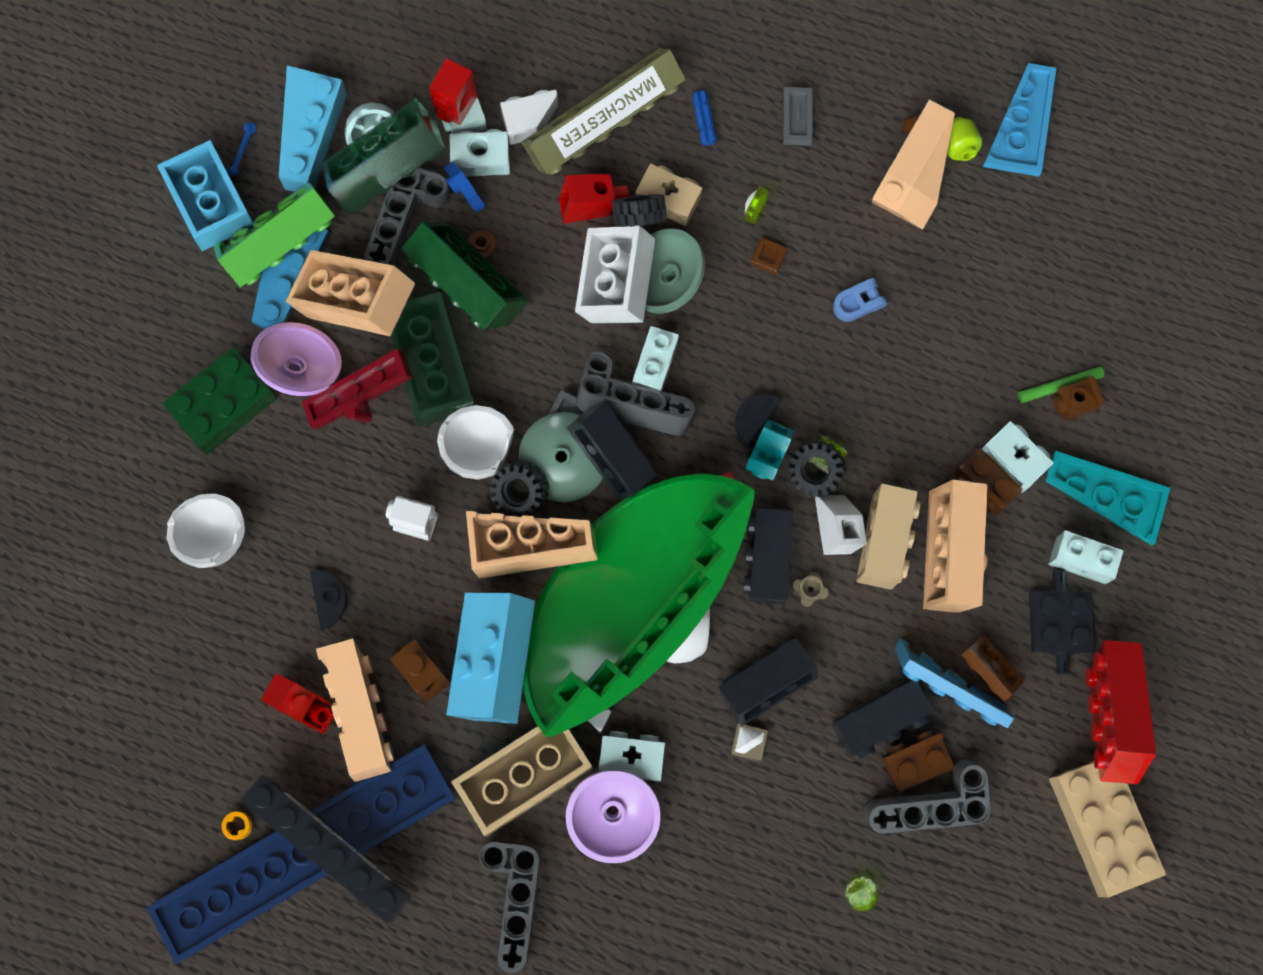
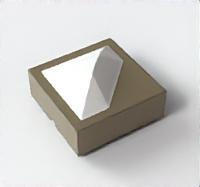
[731,724,768,761]

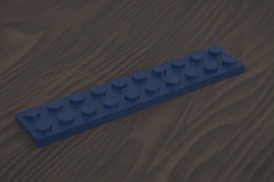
[146,744,456,964]

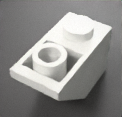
[500,90,558,145]
[815,495,867,555]

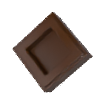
[750,237,788,275]

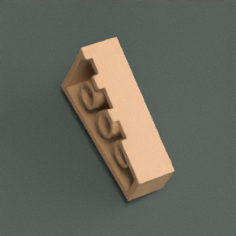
[466,511,598,579]
[316,638,394,782]

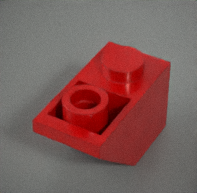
[260,673,334,734]

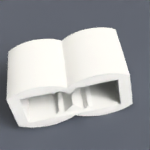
[386,496,438,541]

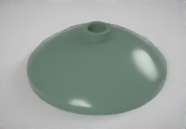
[645,229,705,314]
[518,412,603,502]

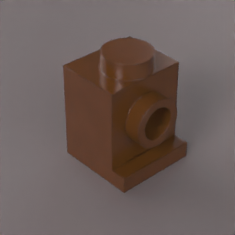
[1053,376,1105,421]

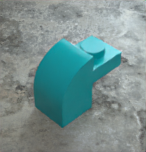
[745,419,795,481]

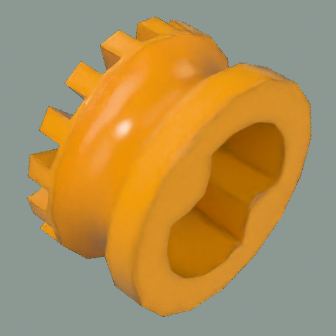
[222,812,252,840]

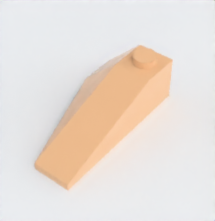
[872,100,955,230]

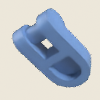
[833,278,888,322]

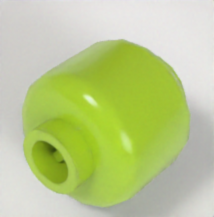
[947,117,982,161]

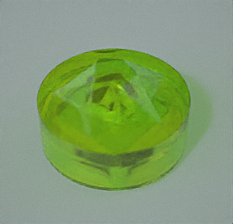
[845,877,879,911]

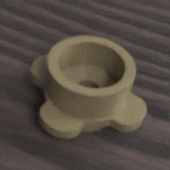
[793,572,828,607]

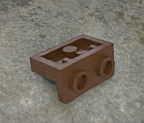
[954,448,1023,516]
[962,634,1025,702]
[882,730,955,793]

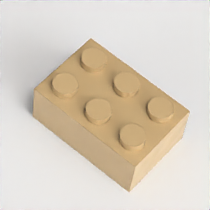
[856,483,920,590]

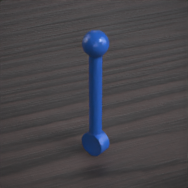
[227,122,257,177]

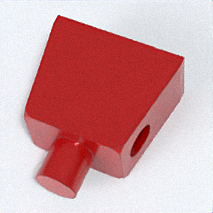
[558,174,629,224]

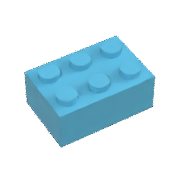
[157,140,254,251]

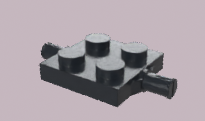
[1029,571,1095,675]

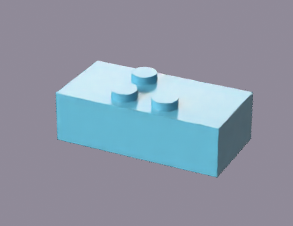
[446,593,535,724]

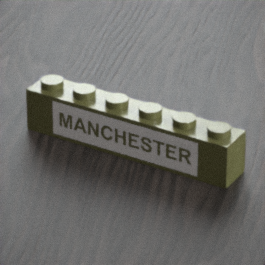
[521,48,686,175]

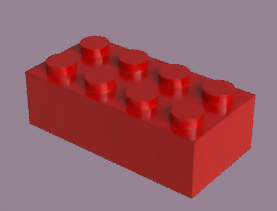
[1085,640,1156,784]

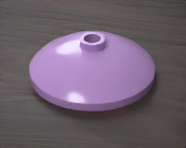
[251,322,342,396]
[566,769,660,863]

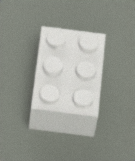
[575,226,655,323]

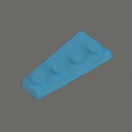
[983,63,1056,177]
[251,209,329,329]
[894,638,1014,728]

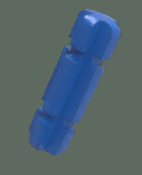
[692,90,717,146]

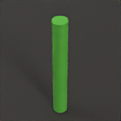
[1017,366,1104,403]

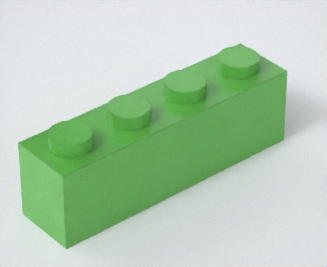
[213,182,335,287]

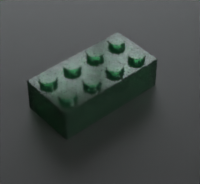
[322,97,445,214]
[391,292,474,427]

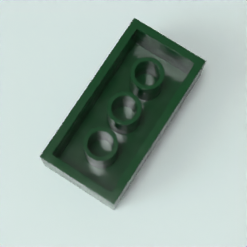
[402,222,529,330]

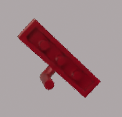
[302,349,413,430]

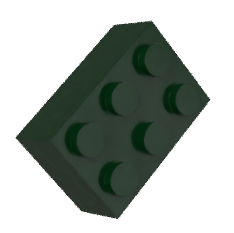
[162,347,277,455]

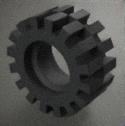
[612,194,667,227]
[789,440,845,497]
[490,461,549,517]

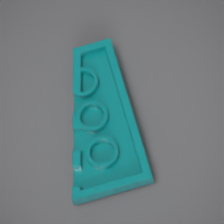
[1044,451,1170,546]

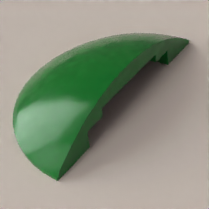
[523,474,755,738]

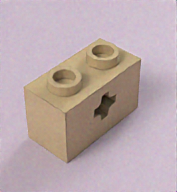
[635,164,703,227]

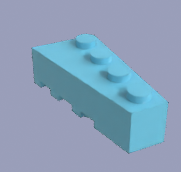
[279,65,347,192]

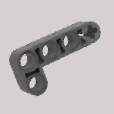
[365,165,450,266]
[576,352,695,436]
[864,759,991,834]
[479,842,540,973]

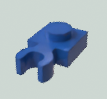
[444,161,485,213]

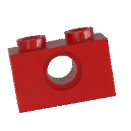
[429,58,477,126]

